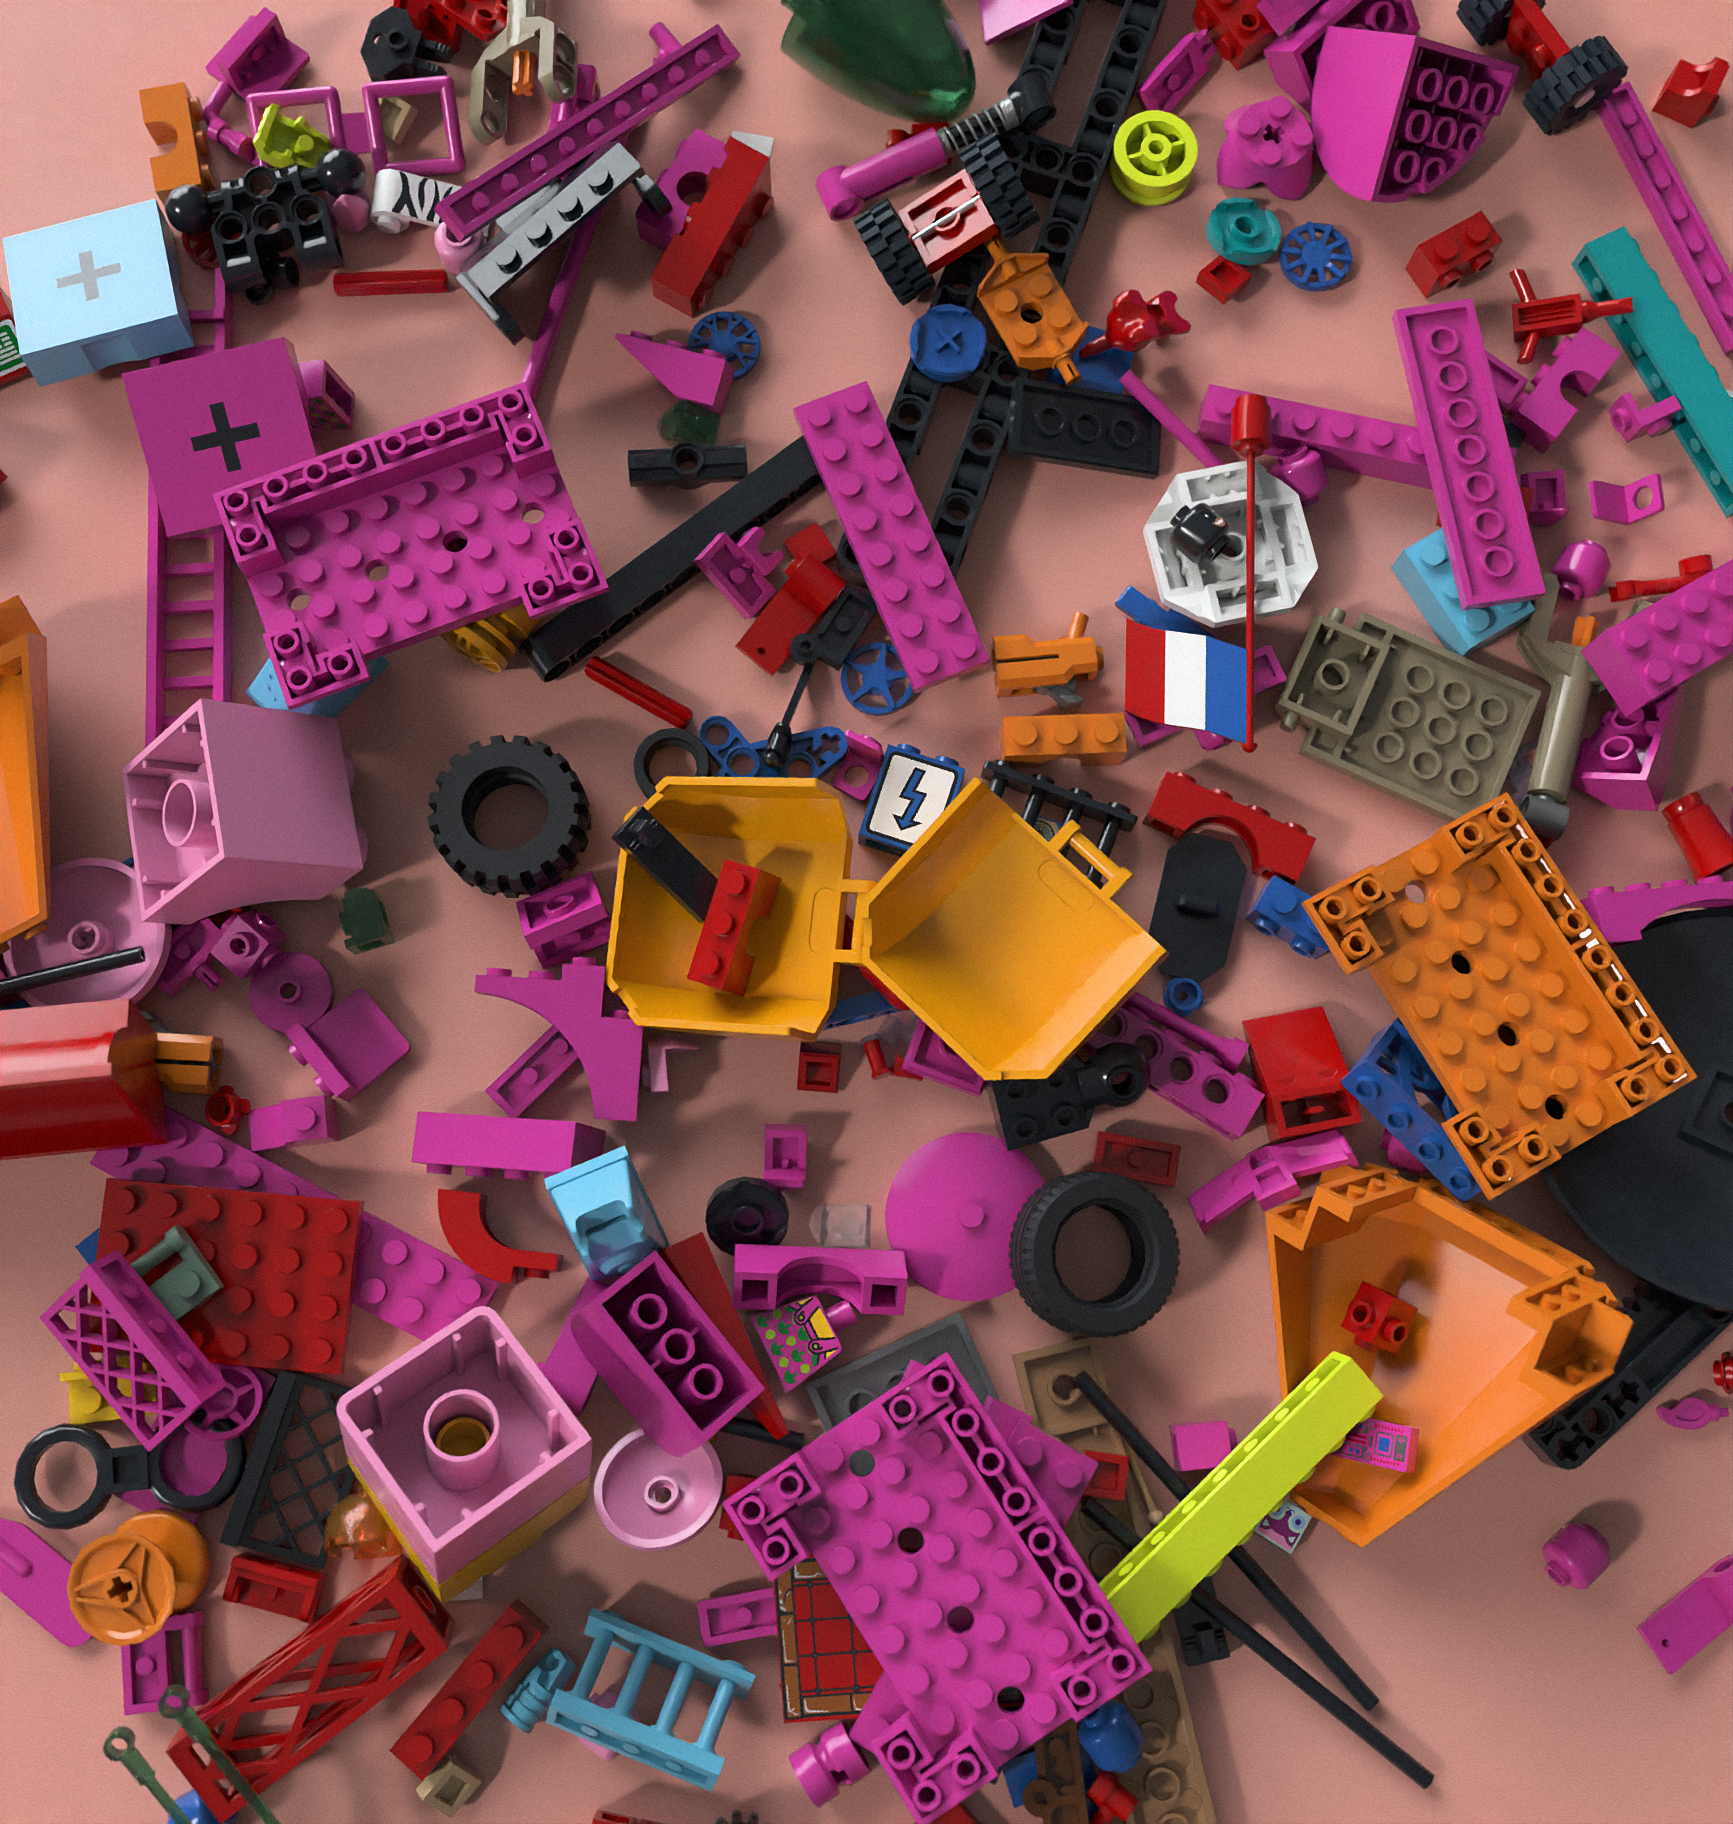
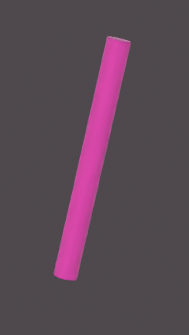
[1119,369,1225,468]

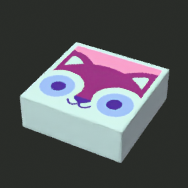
[1254,1499,1312,1554]

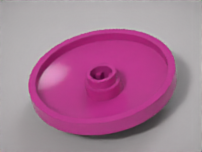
[885,1132,1046,1302]

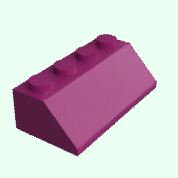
[1263,0,1421,116]

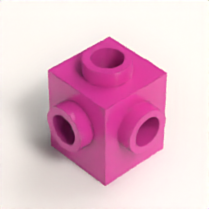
[210,908,287,979]

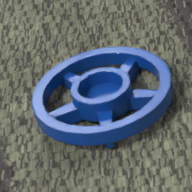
[841,642,913,716]

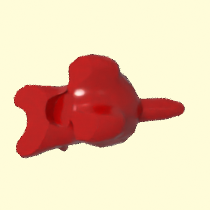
[1079,289,1191,358]

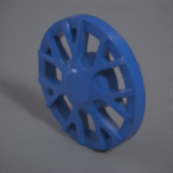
[688,311,760,381]

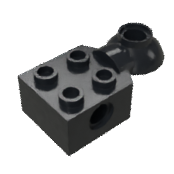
[985,1042,1151,1151]

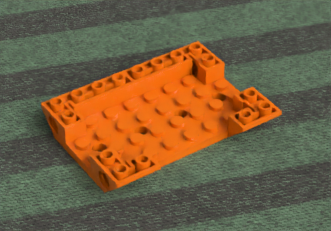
[1301,792,1697,1200]

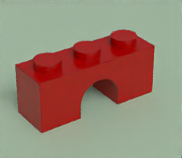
[686,859,781,997]

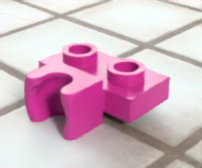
[694,527,784,619]

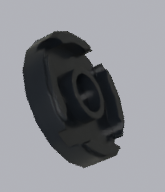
[705,1176,789,1256]

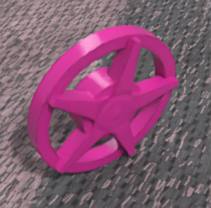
[177,1363,263,1442]

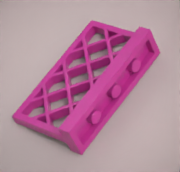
[39,1249,228,1452]

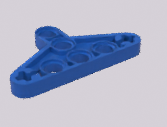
[699,716,848,779]

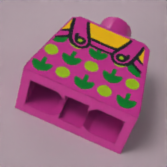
[299,359,355,429]
[750,1295,858,1392]

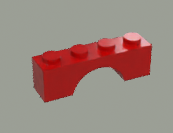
[1142,771,1316,885]
[389,1599,550,1781]

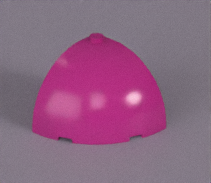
[1311,26,1520,203]

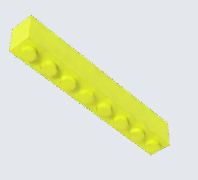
[1098,1351,1384,1644]

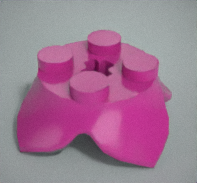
[1216,96,1316,201]

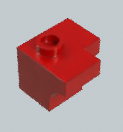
[1652,56,1730,129]

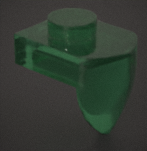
[656,399,720,447]

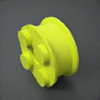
[1109,110,1198,206]

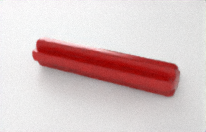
[333,269,449,297]
[584,656,693,730]

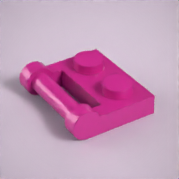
[121,1610,209,1716]

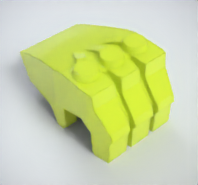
[253,103,332,170]

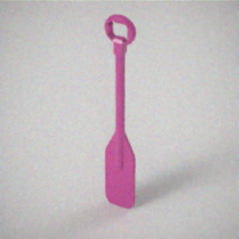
[0,1517,93,1647]

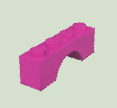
[732,1244,907,1315]

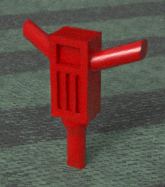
[1509,269,1633,365]

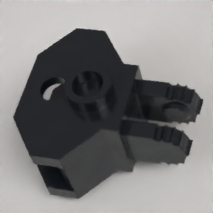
[360,6,454,82]

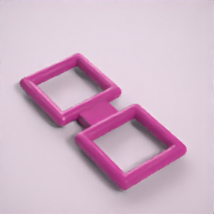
[246,75,466,190]

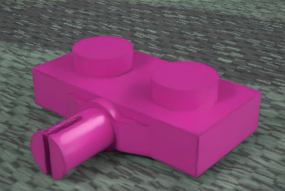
[155,916,225,997]

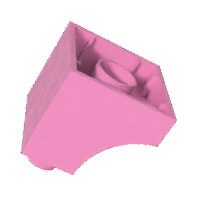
[122,698,368,925]

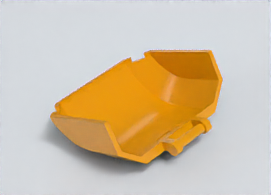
[604,776,878,1042]
[860,777,1170,1080]

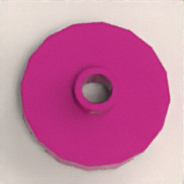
[249,951,335,1033]

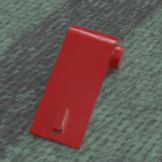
[735,552,846,677]

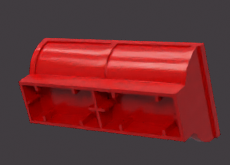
[0,998,169,1161]

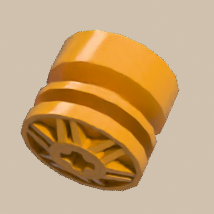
[440,603,540,674]

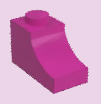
[249,1095,340,1153]

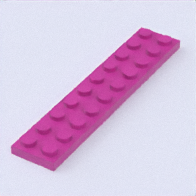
[90,1105,501,1341]

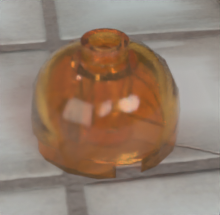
[324,1486,403,1560]

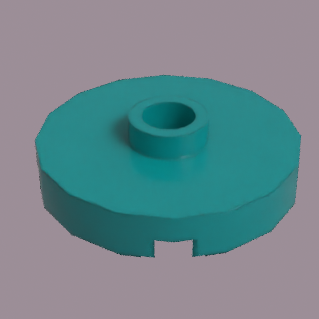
[1205,197,1282,265]

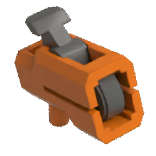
[991,612,1104,711]
[139,1010,224,1096]

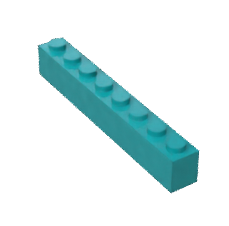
[1571,226,1733,518]

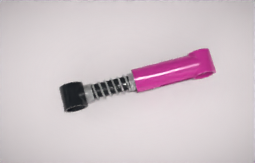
[815,73,1057,221]

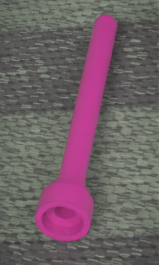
[1124,991,1250,1073]

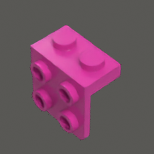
[285,989,411,1102]

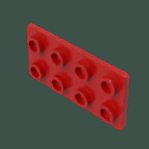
[393,0,508,54]

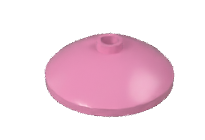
[593,1428,724,1551]

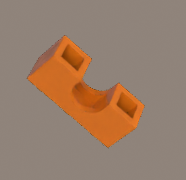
[139,82,216,208]
[999,713,1127,768]

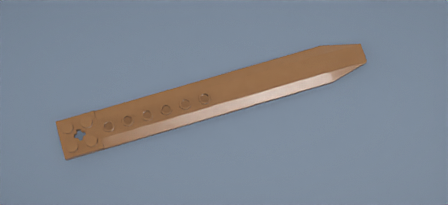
[1012,1336,1218,1824]

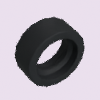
[633,728,712,799]

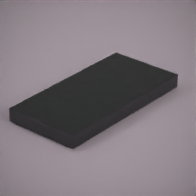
[1007,377,1163,480]

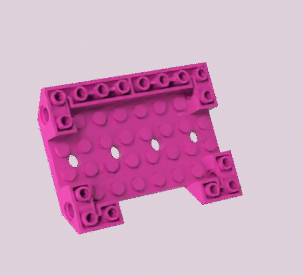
[212,382,610,710]
[722,1352,1153,1824]

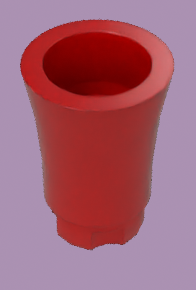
[1661,791,1733,884]

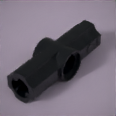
[628,441,748,490]

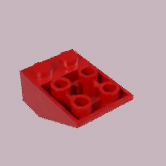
[1242,1006,1362,1142]

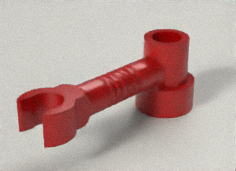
[1608,555,1713,602]
[1085,1770,1139,1824]

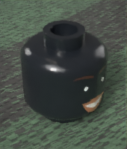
[1170,503,1231,564]

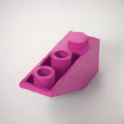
[615,331,735,416]

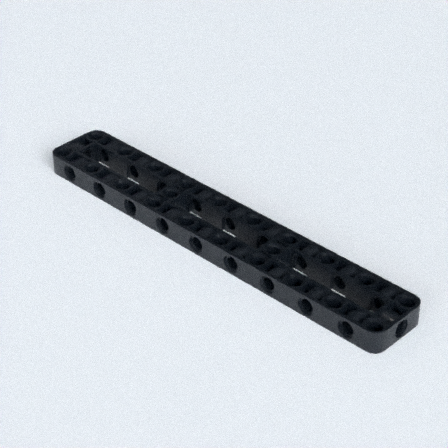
[837,0,1168,590]

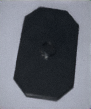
[1148,833,1247,983]

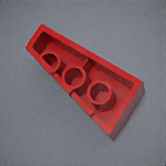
[650,136,774,318]

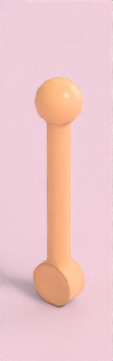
[1122,1440,1164,1527]

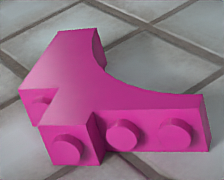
[474,957,643,1122]

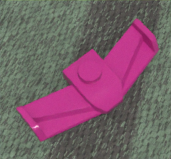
[1187,1128,1359,1236]

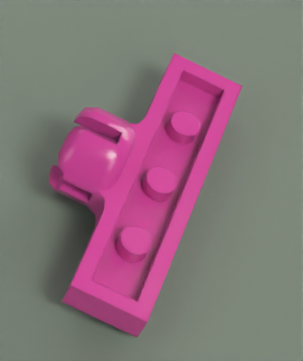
[1123,644,1287,751]

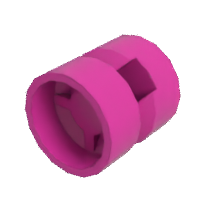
[789,1720,872,1808]

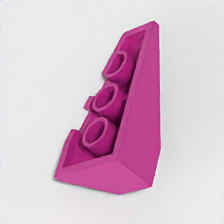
[1572,682,1687,811]

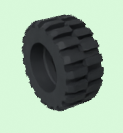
[428,735,591,898]

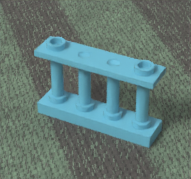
[545,1608,756,1792]

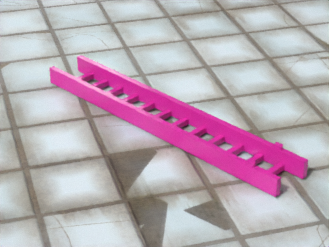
[145,268,233,748]

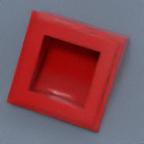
[797,1041,842,1093]

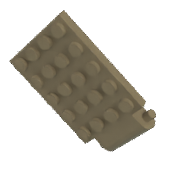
[1274,607,1542,822]

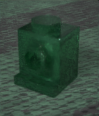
[339,887,395,955]

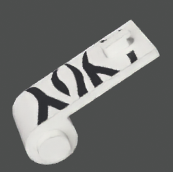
[370,169,489,240]

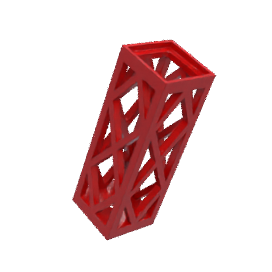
[165,1553,455,1824]

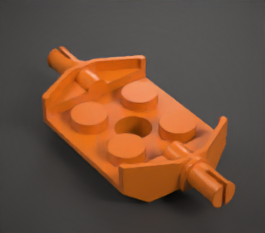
[977,234,1089,386]

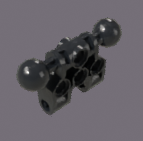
[165,147,366,294]

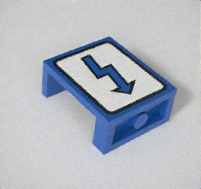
[858,744,965,857]

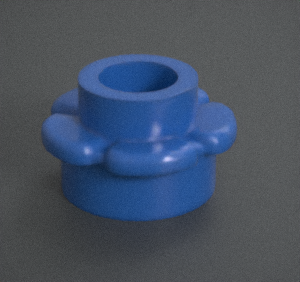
[1163,977,1204,1017]

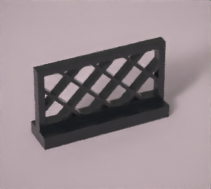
[219,1369,356,1569]

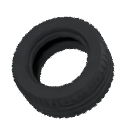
[1008,1172,1180,1338]

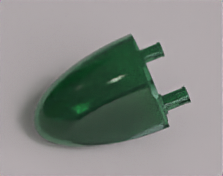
[780,0,977,124]

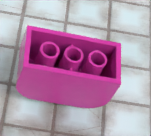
[570,1250,765,1457]

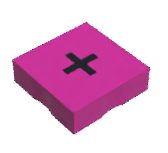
[121,337,323,540]

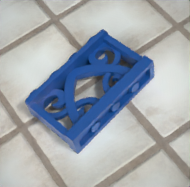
[1341,1016,1482,1202]

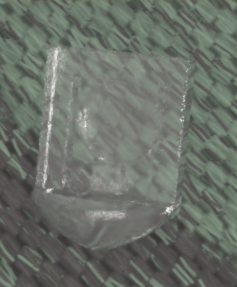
[808,1203,872,1248]

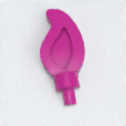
[1656,1397,1729,1430]

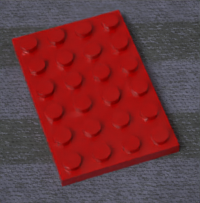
[89,1178,364,1375]

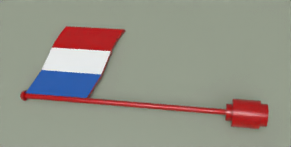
[1125,394,1272,753]

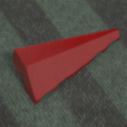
[658,1231,789,1440]

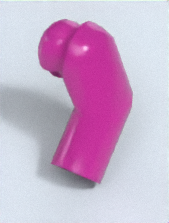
[649,22,682,65]

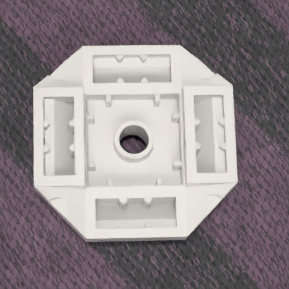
[1143,460,1318,628]

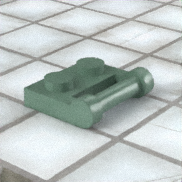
[130,1224,225,1322]

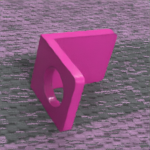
[1588,473,1665,526]
[831,730,884,802]

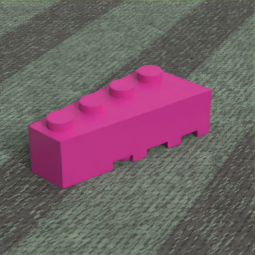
[411,1111,606,1181]

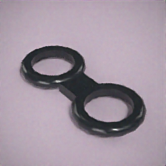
[13,1408,247,1530]

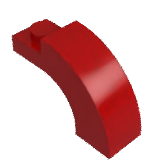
[437,1189,564,1284]

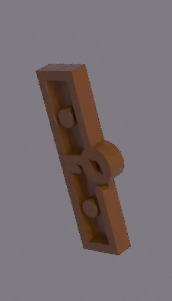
[1022,1717,1089,1824]

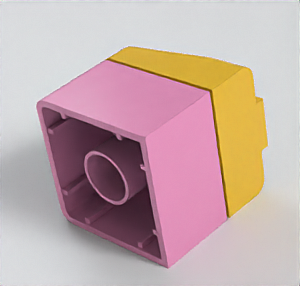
[336,1306,592,1603]

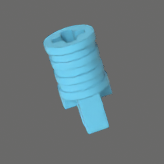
[499,1646,576,1734]

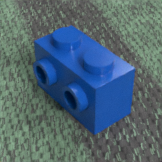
[1245,875,1329,959]

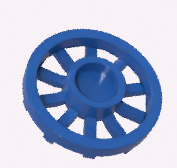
[1279,222,1352,292]

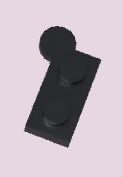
[789,583,878,671]

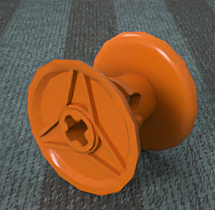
[67,1509,210,1646]

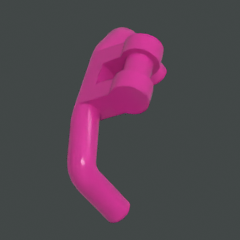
[204,81,276,168]

